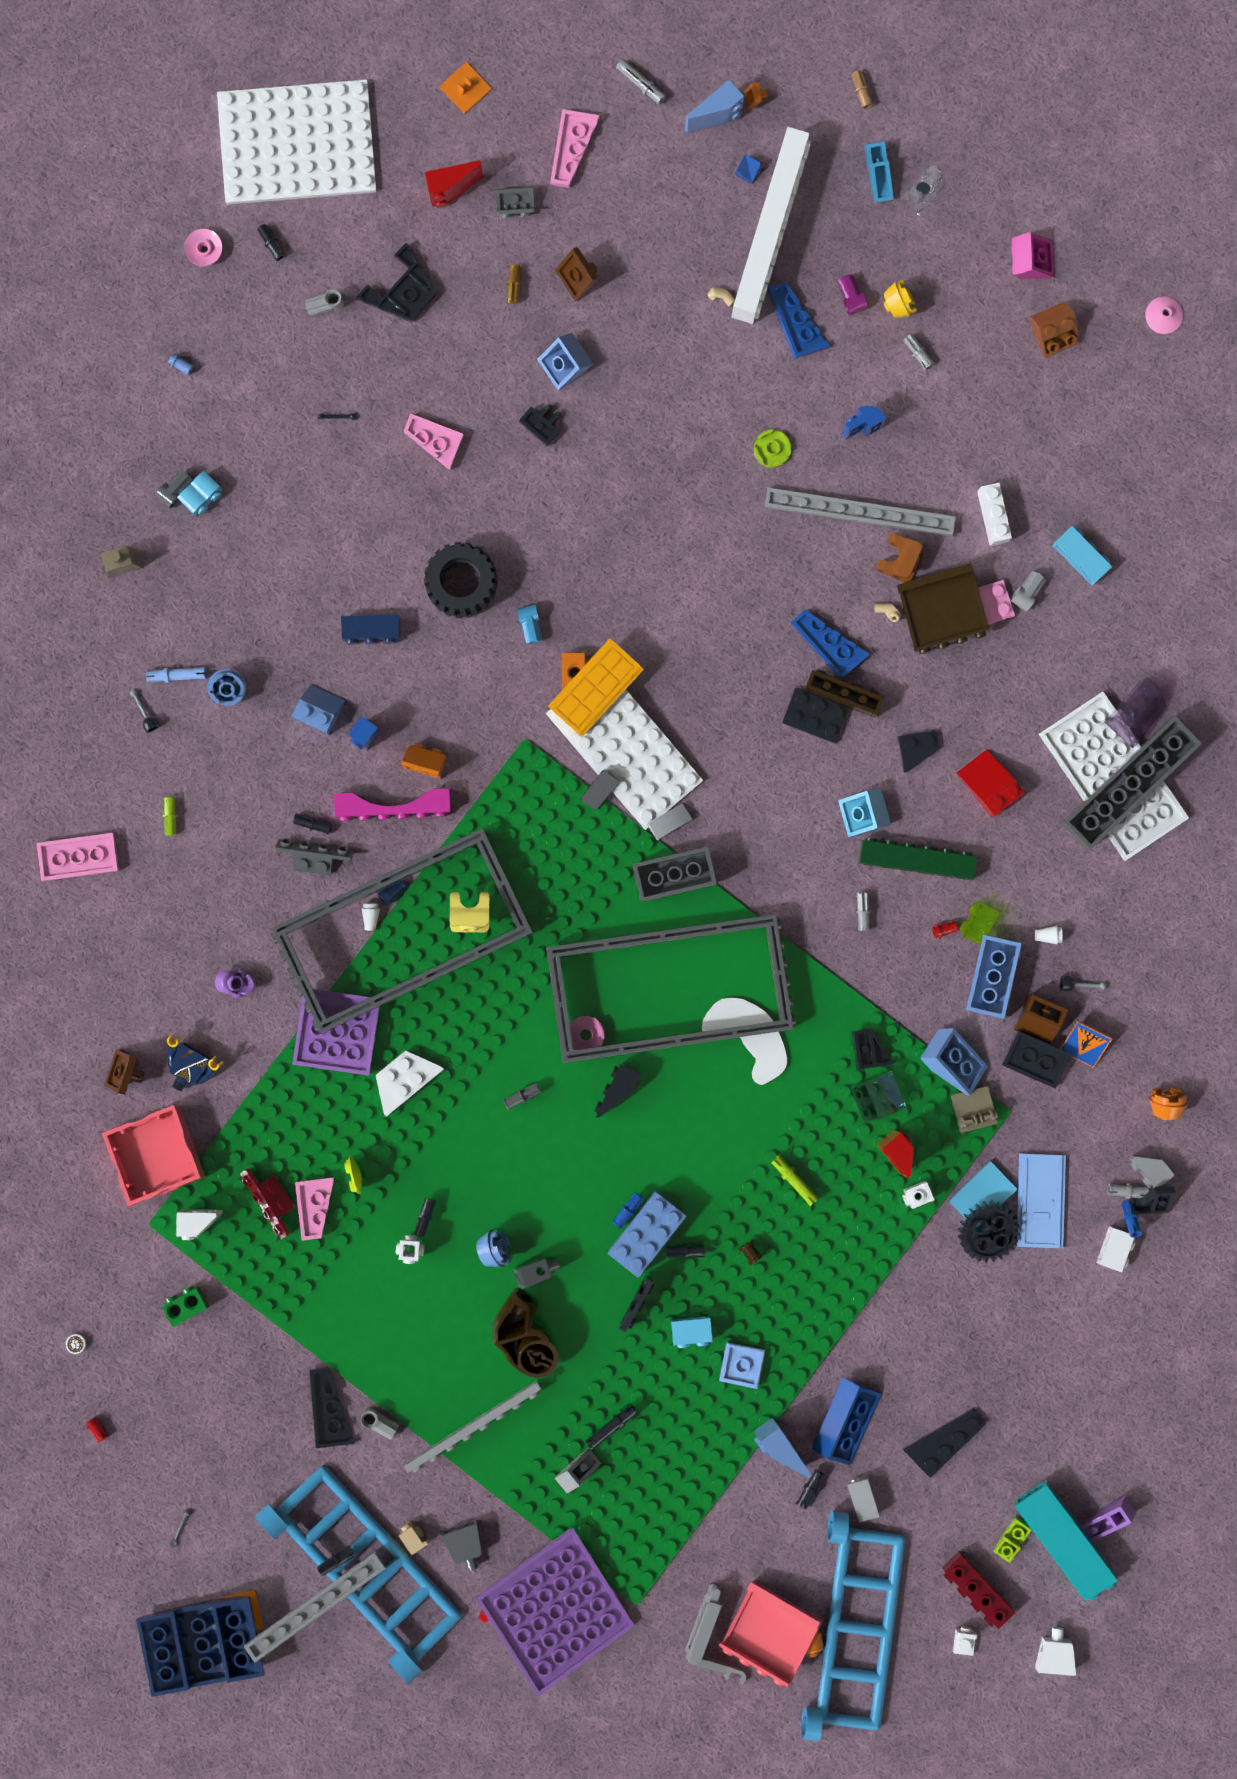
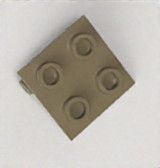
[950,1086,998,1133]

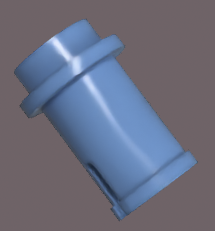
[168,353,194,376]

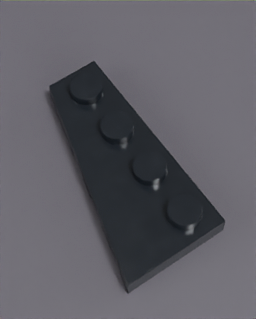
[309,1367,355,1449]
[903,1409,985,1478]

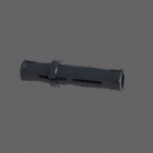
[585,1403,638,1450]

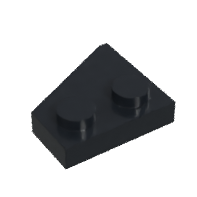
[898,730,939,773]
[1133,1185,1175,1214]

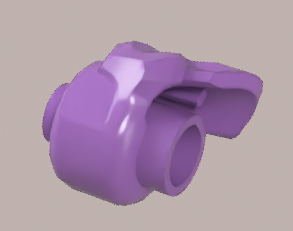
[215,968,256,999]

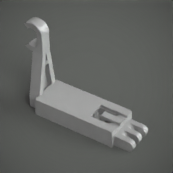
[685,1583,746,1685]

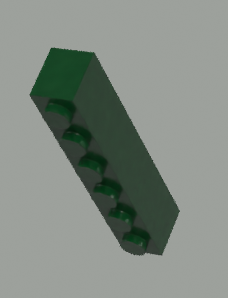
[858,837,977,881]

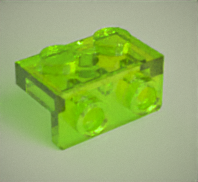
[959,900,1000,946]

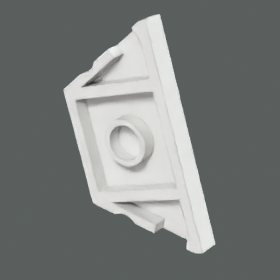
[376,1051,444,1116]

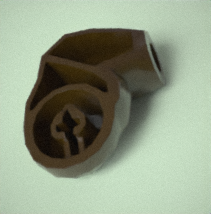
[492,1288,559,1378]

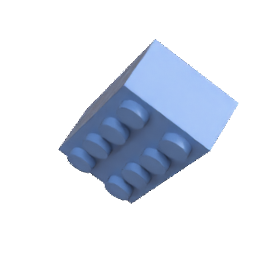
[607,1190,686,1278]

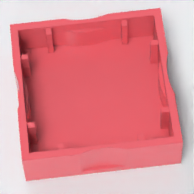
[102,1105,206,1206]

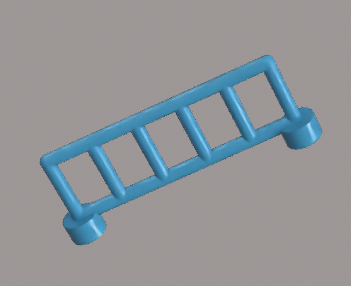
[255,1466,462,1684]

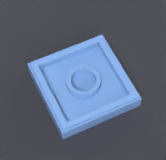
[719,1342,765,1389]

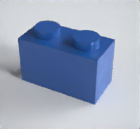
[348,716,381,750]

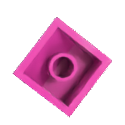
[1011,232,1054,279]

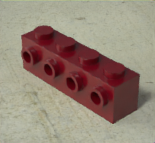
[942,1551,1015,1629]

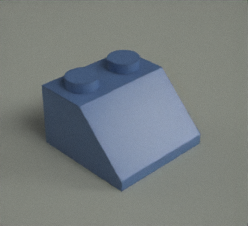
[537,333,593,390]
[292,685,345,735]

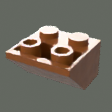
[1030,302,1080,358]

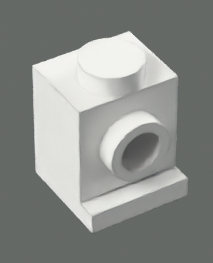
[902,1181,934,1209]

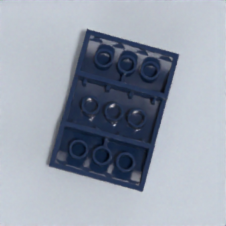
[136,1597,265,1697]

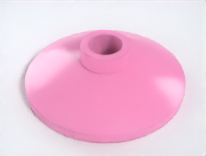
[184,229,222,267]
[1145,297,1183,334]

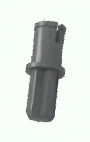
[502,1083,541,1110]

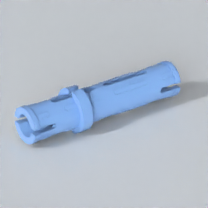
[146,667,206,683]

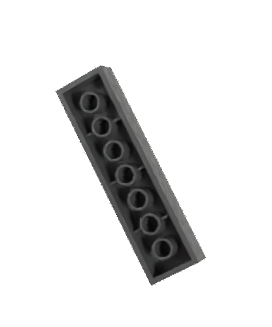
[1060,716,1202,851]

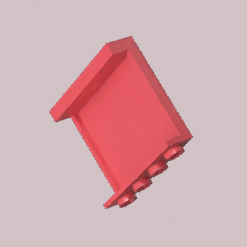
[719,1580,823,1687]

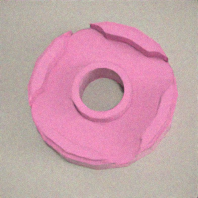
[569,1016,605,1050]

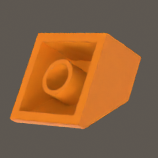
[401,743,447,779]

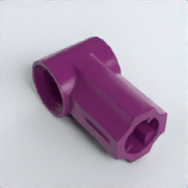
[837,274,867,315]

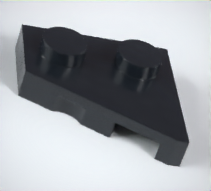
[851,1029,894,1070]

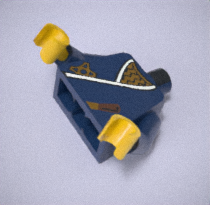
[167,1033,223,1092]

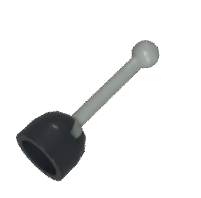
[130,689,160,733]
[1060,976,1107,991]

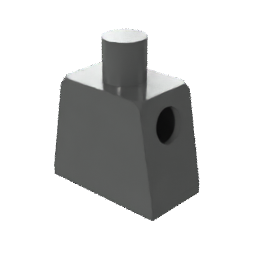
[512,1258,560,1289]
[441,1520,483,1571]

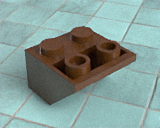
[1014,995,1068,1044]

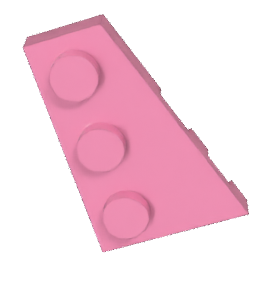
[404,413,464,470]
[295,1177,334,1240]

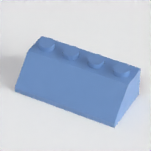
[966,935,1022,1020]

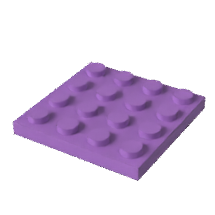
[293,989,380,1075]

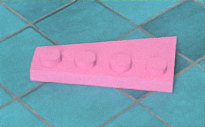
[550,109,600,188]

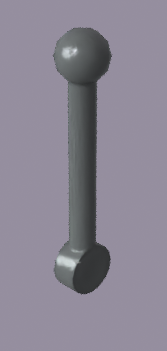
[170,1509,191,1548]

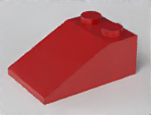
[425,160,483,208]
[957,750,1025,818]

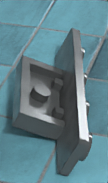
[275,838,354,875]

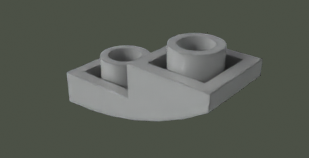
[647,803,692,841]

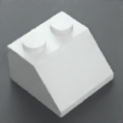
[176,1209,223,1240]

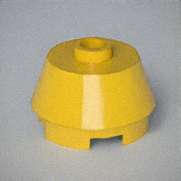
[884,280,917,318]

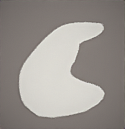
[702,998,787,1085]

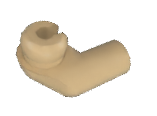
[708,287,735,307]
[875,603,901,622]

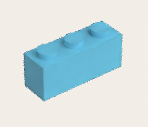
[1053,526,1112,585]

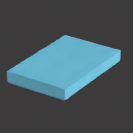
[948,1161,1017,1227]

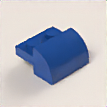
[842,406,886,439]

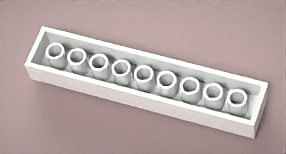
[731,127,811,324]

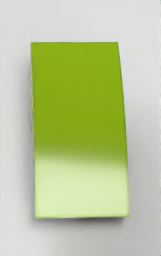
[993,1516,1032,1563]

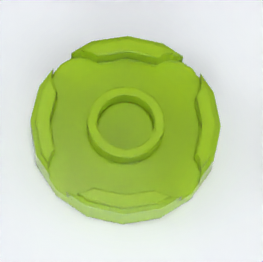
[754,429,792,468]

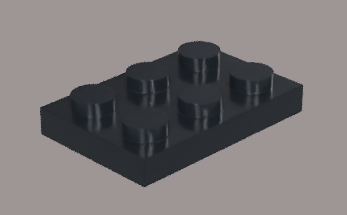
[782,688,849,744]
[1002,1030,1072,1089]

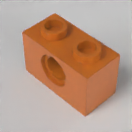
[562,653,589,690]

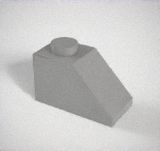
[555,1448,601,1493]

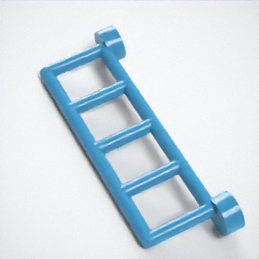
[801,1510,905,1742]

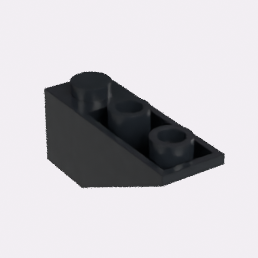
[594,1064,641,1118]

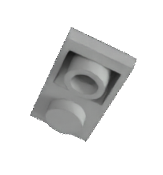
[1129,1156,1175,1188]

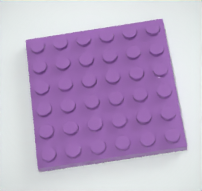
[475,1527,634,1697]

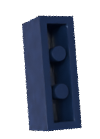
[341,615,401,645]

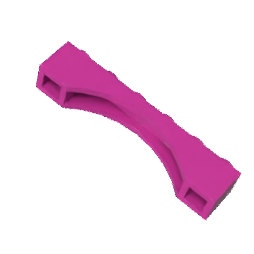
[334,789,451,821]

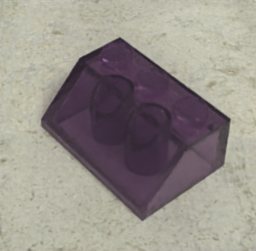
[1104,677,1167,748]

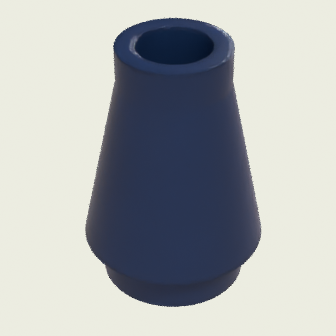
[377,881,406,905]

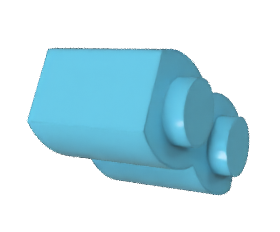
[177,471,222,516]

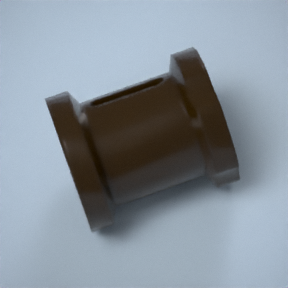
[738,1239,763,1265]

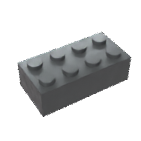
[632,847,717,903]

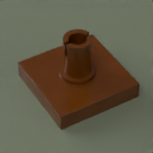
[555,247,598,301]
[104,1049,144,1095]

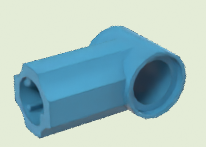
[517,605,542,645]

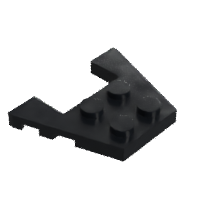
[357,243,436,323]

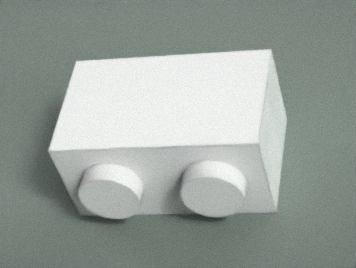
[1096,1226,1135,1272]

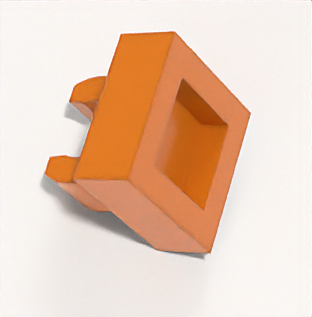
[745,83,768,109]

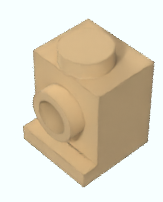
[399,1521,429,1555]

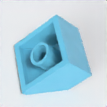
[838,788,891,837]

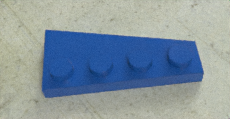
[767,282,830,359]
[790,610,870,679]

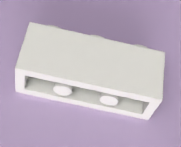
[977,483,1012,546]

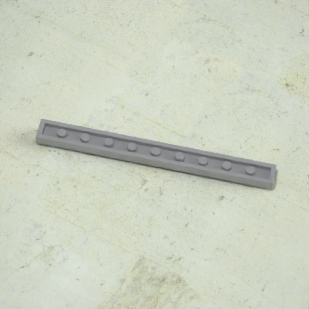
[764,488,955,537]

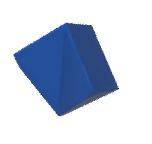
[735,154,761,184]

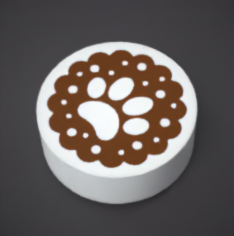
[66,1334,87,1354]

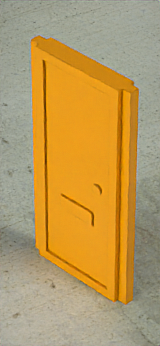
[548,638,644,737]

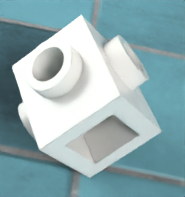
[396,1235,424,1264]

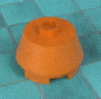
[1149,1087,1188,1121]

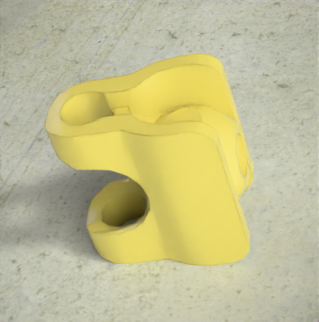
[450,892,489,932]

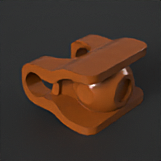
[876,534,923,583]

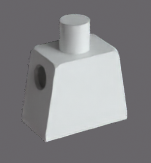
[1035,1627,1076,1676]

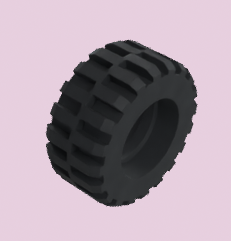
[424,542,498,619]

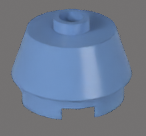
[207,669,246,706]
[477,1229,512,1267]

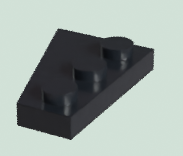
[619,1275,654,1332]

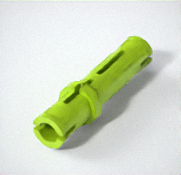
[771,1154,819,1206]

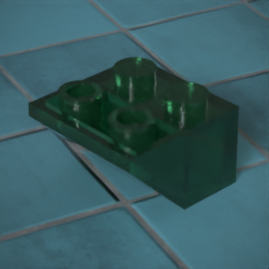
[850,1071,906,1123]

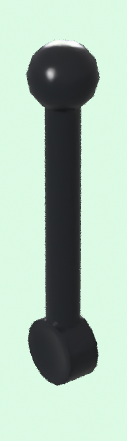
[317,413,357,421]

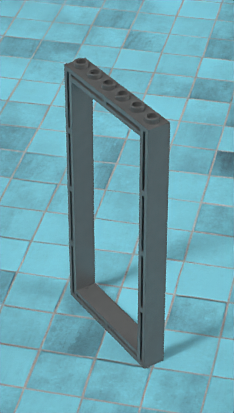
[271,828,533,1034]
[546,915,796,1063]

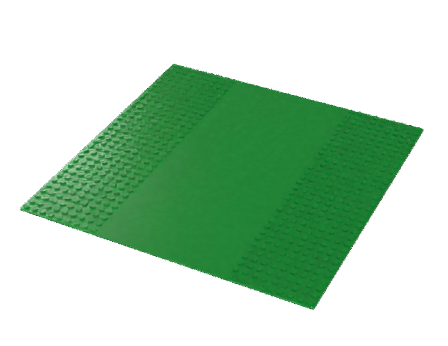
[149,739,1010,1605]

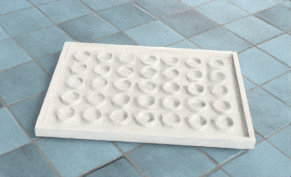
[217,80,376,205]

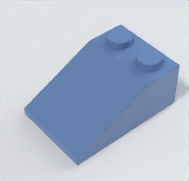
[685,80,744,133]
[920,1028,988,1096]
[754,1418,812,1478]

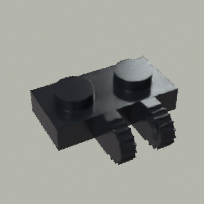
[519,404,562,447]

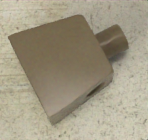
[101,546,143,578]

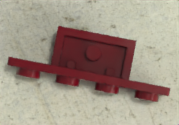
[241,1168,295,1239]

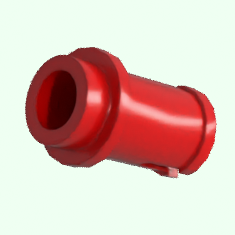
[932,920,958,939]
[85,1417,109,1443]

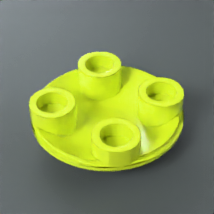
[344,1156,362,1194]

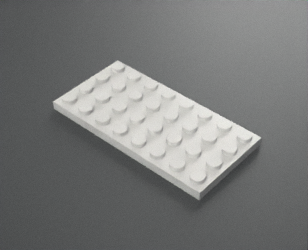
[546,690,703,830]
[1039,692,1189,861]

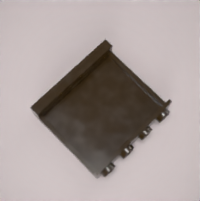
[897,563,990,655]

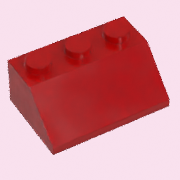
[876,1130,914,1178]

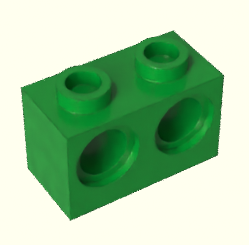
[162,1286,210,1328]

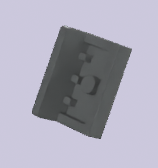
[495,187,535,218]

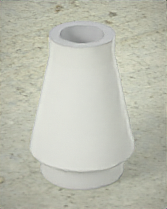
[361,902,380,931]
[1035,926,1062,944]

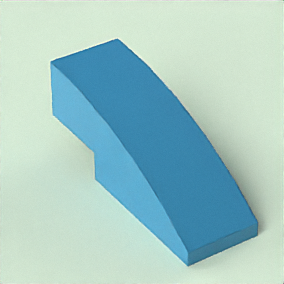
[864,141,894,203]

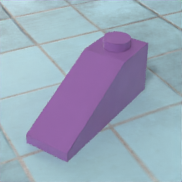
[1080,1496,1136,1541]

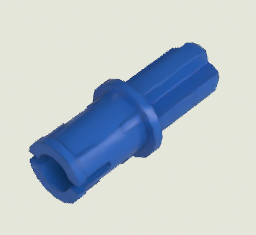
[612,1192,644,1229]
[1121,1200,1142,1238]

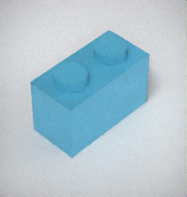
[671,1316,712,1348]

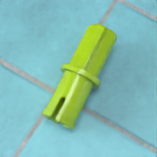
[162,797,178,836]

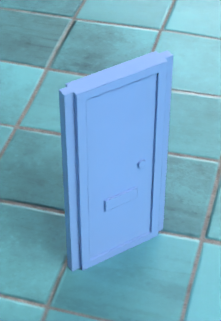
[1016,1153,1066,1248]

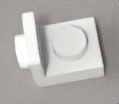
[953,1626,977,1656]

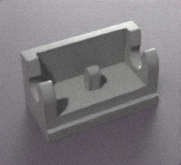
[847,1475,881,1522]

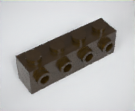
[804,669,884,718]

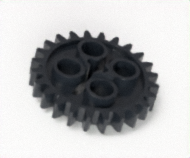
[958,1200,1020,1263]

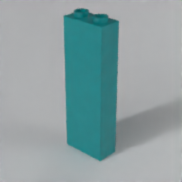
[1015,1479,1118,1602]

